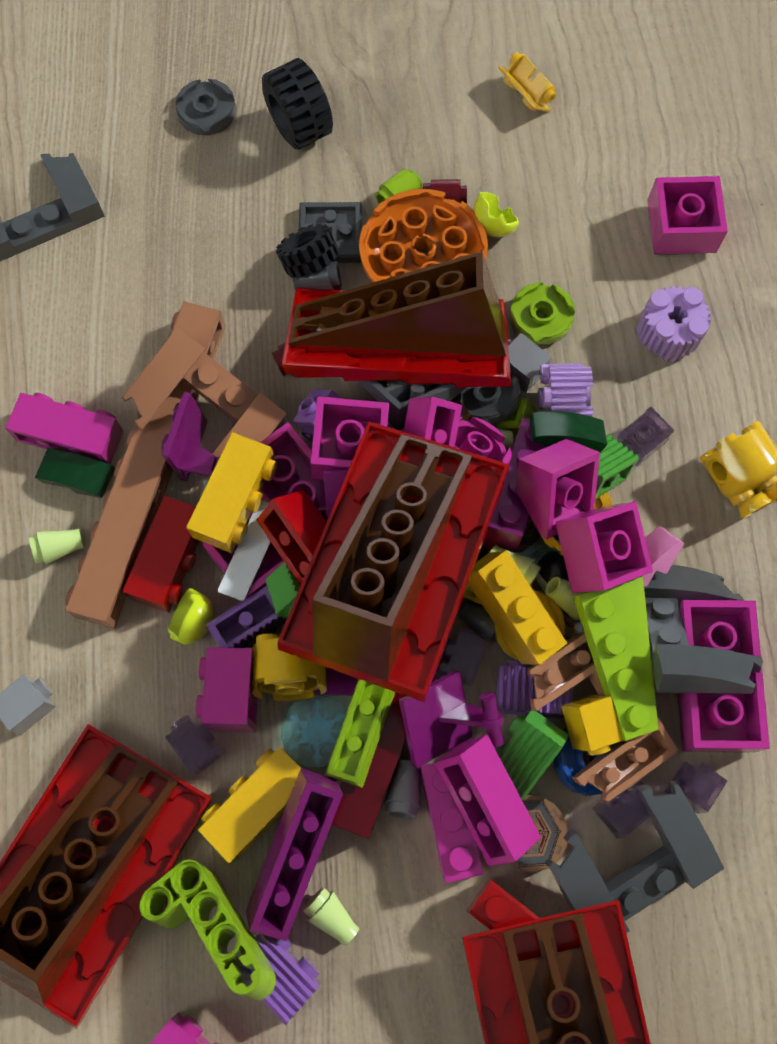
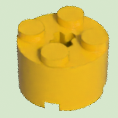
[252,634,327,701]

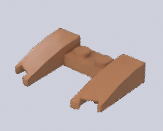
[122,327,287,477]
[527,630,679,802]

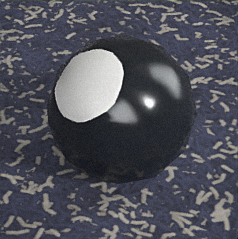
[536,551,569,591]

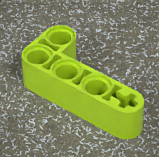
[139,859,276,1001]

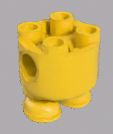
[699,420,777,520]

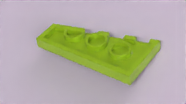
[573,576,659,741]

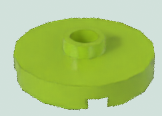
[510,282,575,345]

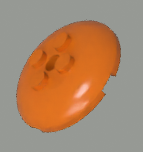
[359,189,488,283]

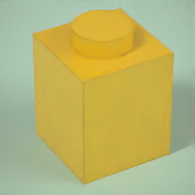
[561,695,623,755]

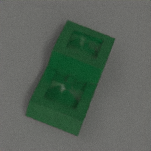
[529,411,608,453]
[35,447,115,498]

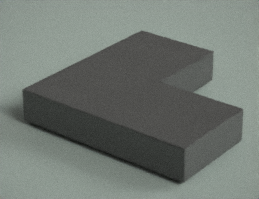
[299,202,362,263]

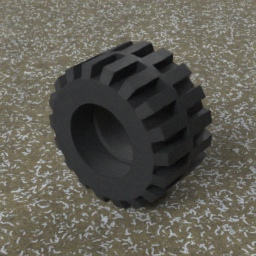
[262,58,333,150]

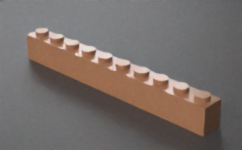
[65,301,225,629]

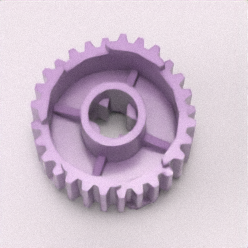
[636,285,711,362]
[538,363,593,417]

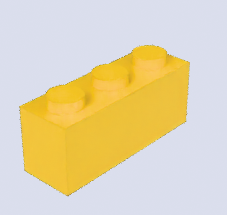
[186,432,277,553]
[468,550,567,665]
[198,747,301,863]

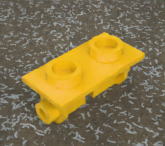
[498,52,557,112]

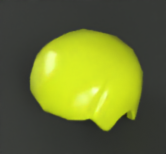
[473,192,519,237]
[168,588,214,645]

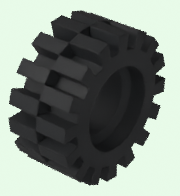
[276,223,339,278]

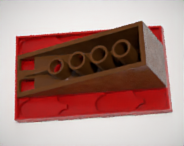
[281,251,511,387]
[277,421,509,702]
[0,724,211,1029]
[462,900,651,1044]

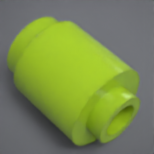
[375,168,422,204]

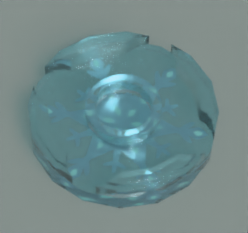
[281,695,347,768]

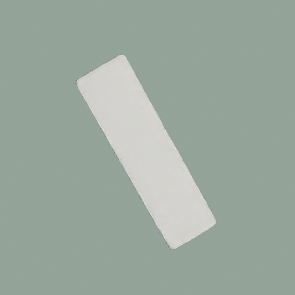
[218,501,271,601]

